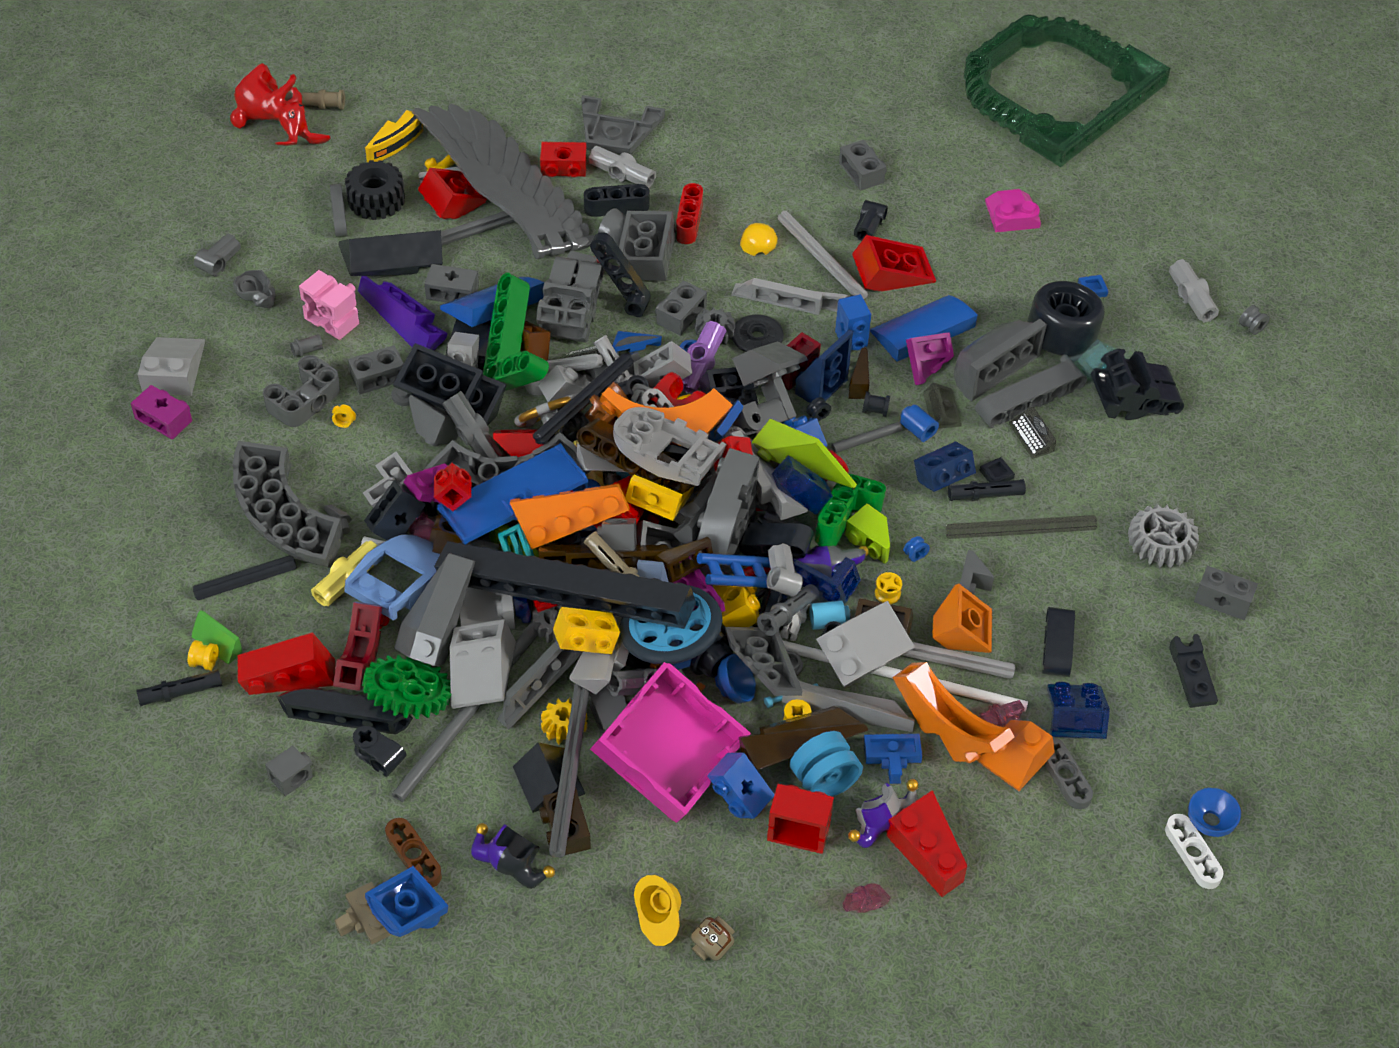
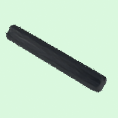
[193,555,296,600]

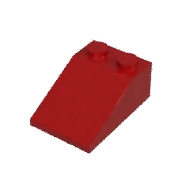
[852,235,936,292]

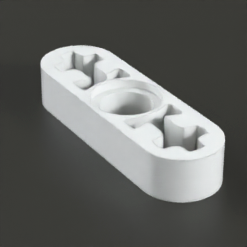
[1165,814,1223,889]

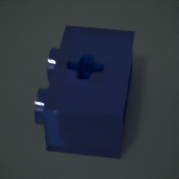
[772,455,833,514]

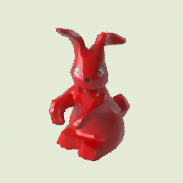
[230,63,331,146]

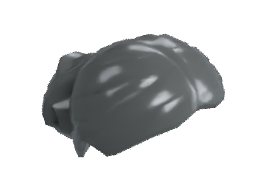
[233,270,276,308]

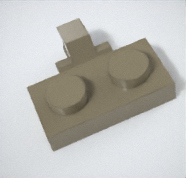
[335,882,392,944]

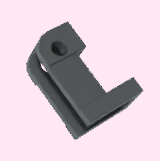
[733,377,796,436]

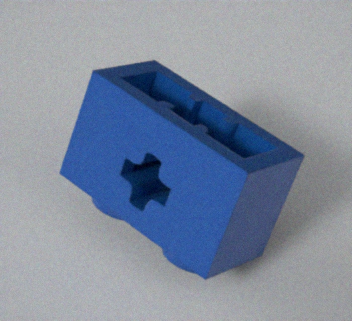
[835,294,871,350]
[707,753,774,819]

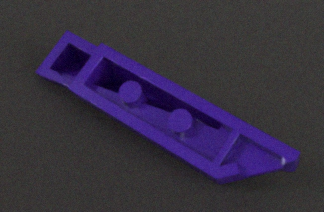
[358,276,448,351]

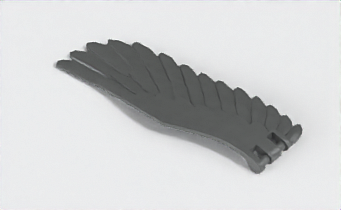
[412,104,594,259]

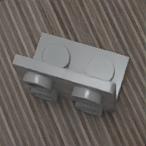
[460,588,515,629]

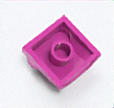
[985,189,1041,232]

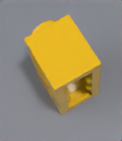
[553,607,620,654]

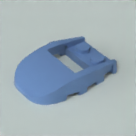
[345,535,440,620]

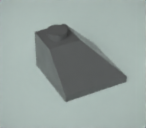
[408,394,459,446]

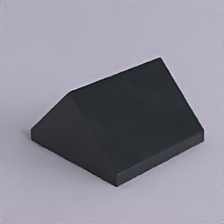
[513,742,585,813]

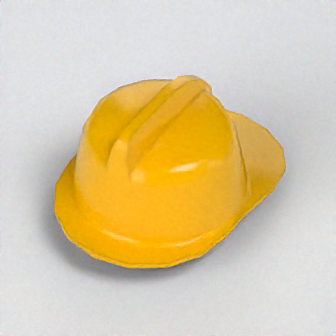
[634,875,681,946]

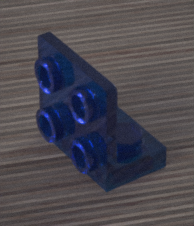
[793,556,861,605]
[1047,682,1110,739]

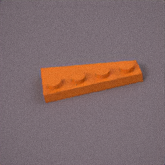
[510,484,630,549]

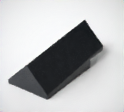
[338,230,443,276]
[393,343,506,426]

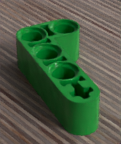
[814,474,886,546]

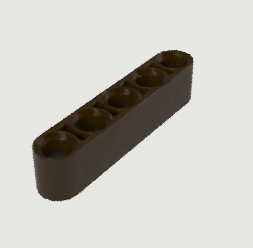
[577,419,695,494]

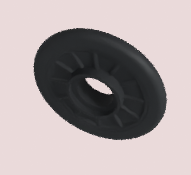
[732,314,784,352]

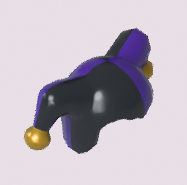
[471,823,555,889]

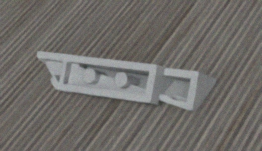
[569,615,629,694]

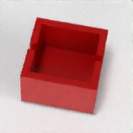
[767,784,834,854]

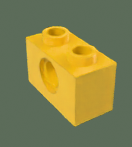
[713,585,761,627]

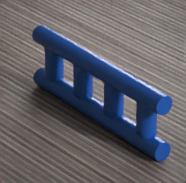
[697,553,771,588]

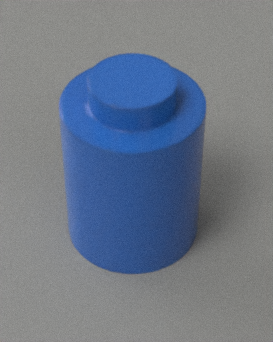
[900,405,939,442]

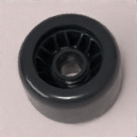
[1027,281,1105,356]

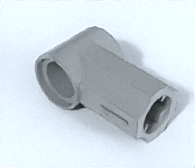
[767,543,802,597]

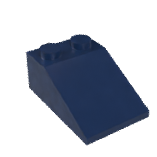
[795,329,853,403]

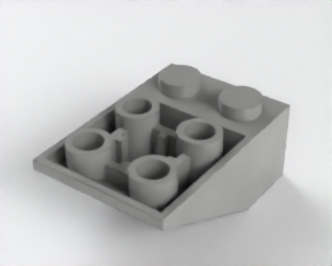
[450,619,516,709]

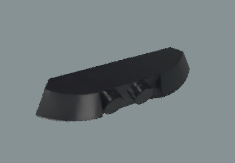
[276,687,413,735]

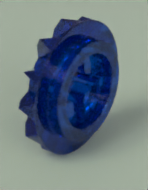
[512,596,532,623]

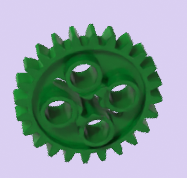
[362,655,452,719]

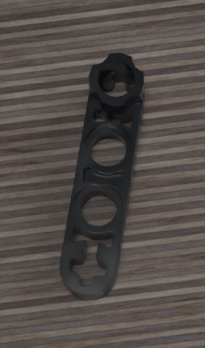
[590,232,651,317]

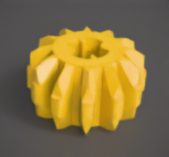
[541,697,587,745]

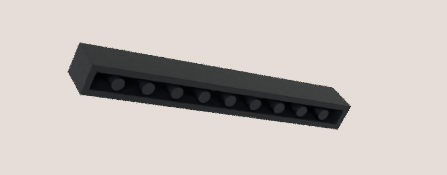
[434,541,696,629]

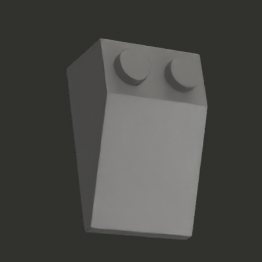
[138,337,205,396]
[816,601,915,688]

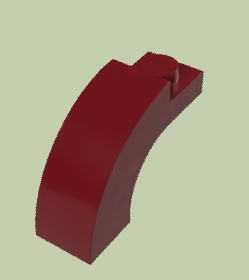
[333,601,382,691]

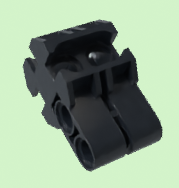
[1090,348,1185,420]

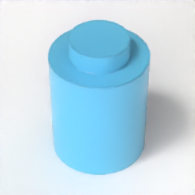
[809,601,850,630]

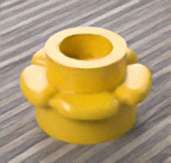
[332,404,356,428]

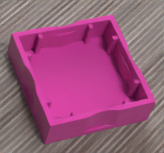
[590,662,751,823]

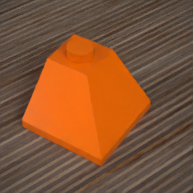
[932,584,992,653]
[977,720,1055,791]

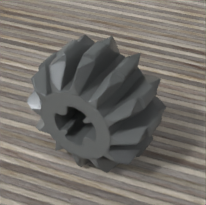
[695,307,735,345]

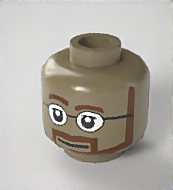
[691,916,735,961]

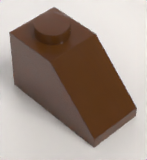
[520,321,550,361]

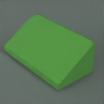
[192,610,242,664]

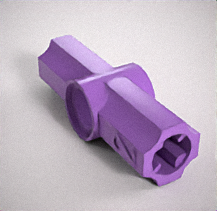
[682,321,726,394]

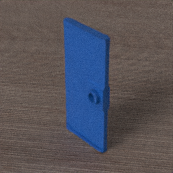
[437,443,589,544]

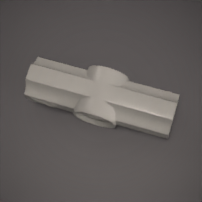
[589,146,656,188]
[1169,259,1219,323]

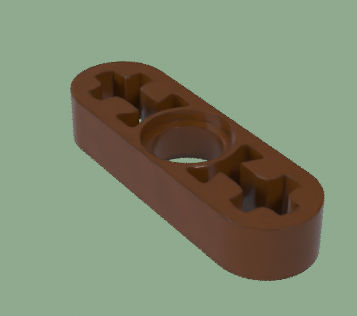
[385,818,442,888]

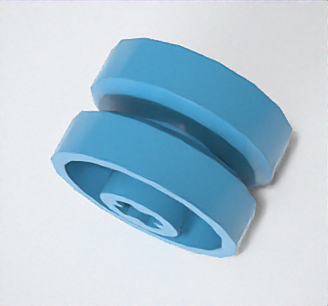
[790,731,863,797]

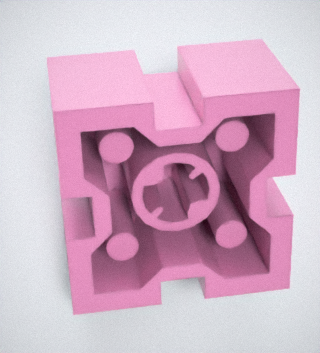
[299,270,359,340]

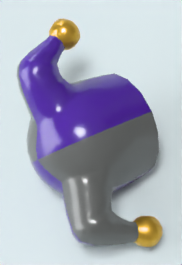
[793,545,869,585]

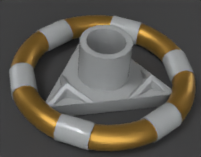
[514,394,576,427]

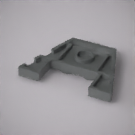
[581,95,665,155]

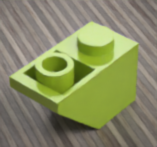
[845,504,890,564]

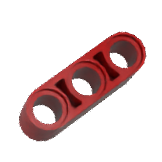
[676,183,703,244]

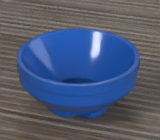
[715,654,756,704]
[1188,788,1241,837]

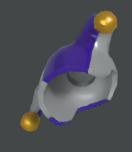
[848,779,918,848]

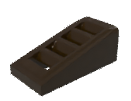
[848,348,870,399]
[656,537,713,583]

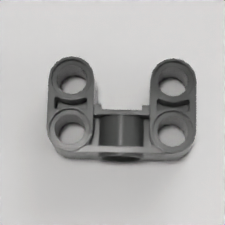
[263,355,340,427]

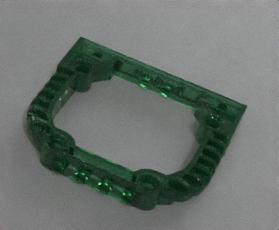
[963,14,1171,167]

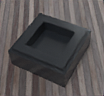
[979,457,1015,482]

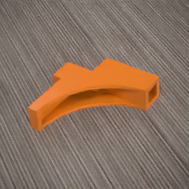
[599,387,733,446]
[892,662,1014,763]

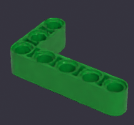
[483,272,549,391]

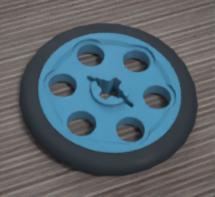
[619,585,723,664]

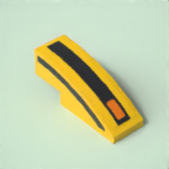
[365,110,423,162]

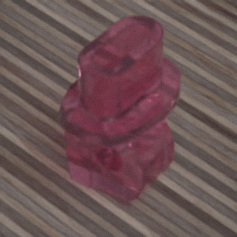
[409,507,435,541]
[979,700,1025,727]
[843,883,891,913]

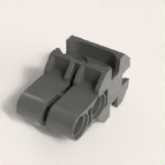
[536,256,604,343]

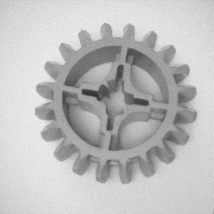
[1128,504,1199,569]

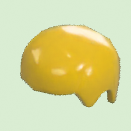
[740,223,778,256]

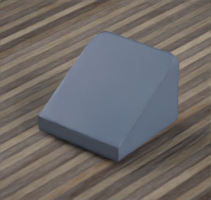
[637,560,669,582]

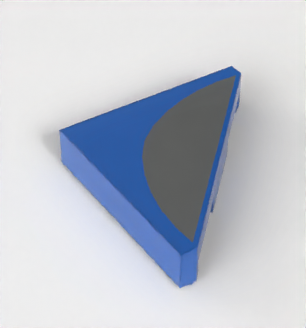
[612,331,662,353]

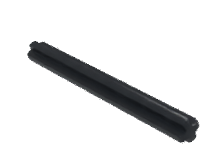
[533,353,634,445]

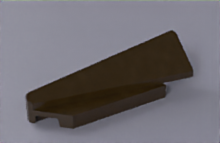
[539,544,669,573]
[739,706,868,770]

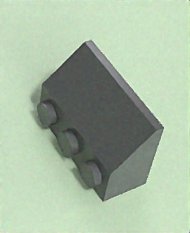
[616,211,676,281]

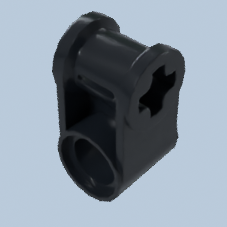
[353,726,407,777]

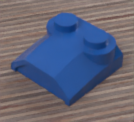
[365,866,448,937]

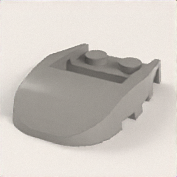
[613,407,726,486]

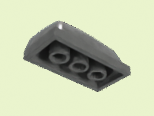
[954,319,1047,402]

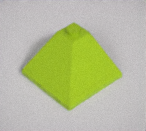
[752,419,857,488]

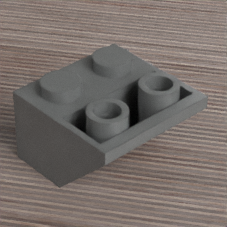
[732,341,808,387]

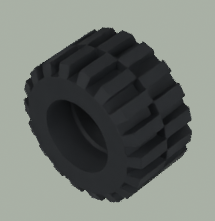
[345,160,405,220]

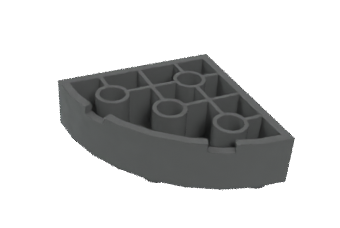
[697,448,759,588]

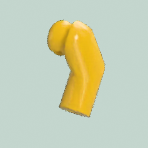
[424,154,455,171]

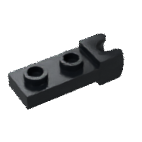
[1169,634,1218,708]

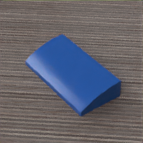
[440,277,544,327]
[870,295,978,362]

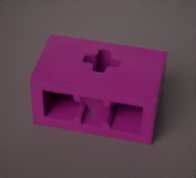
[131,385,192,440]

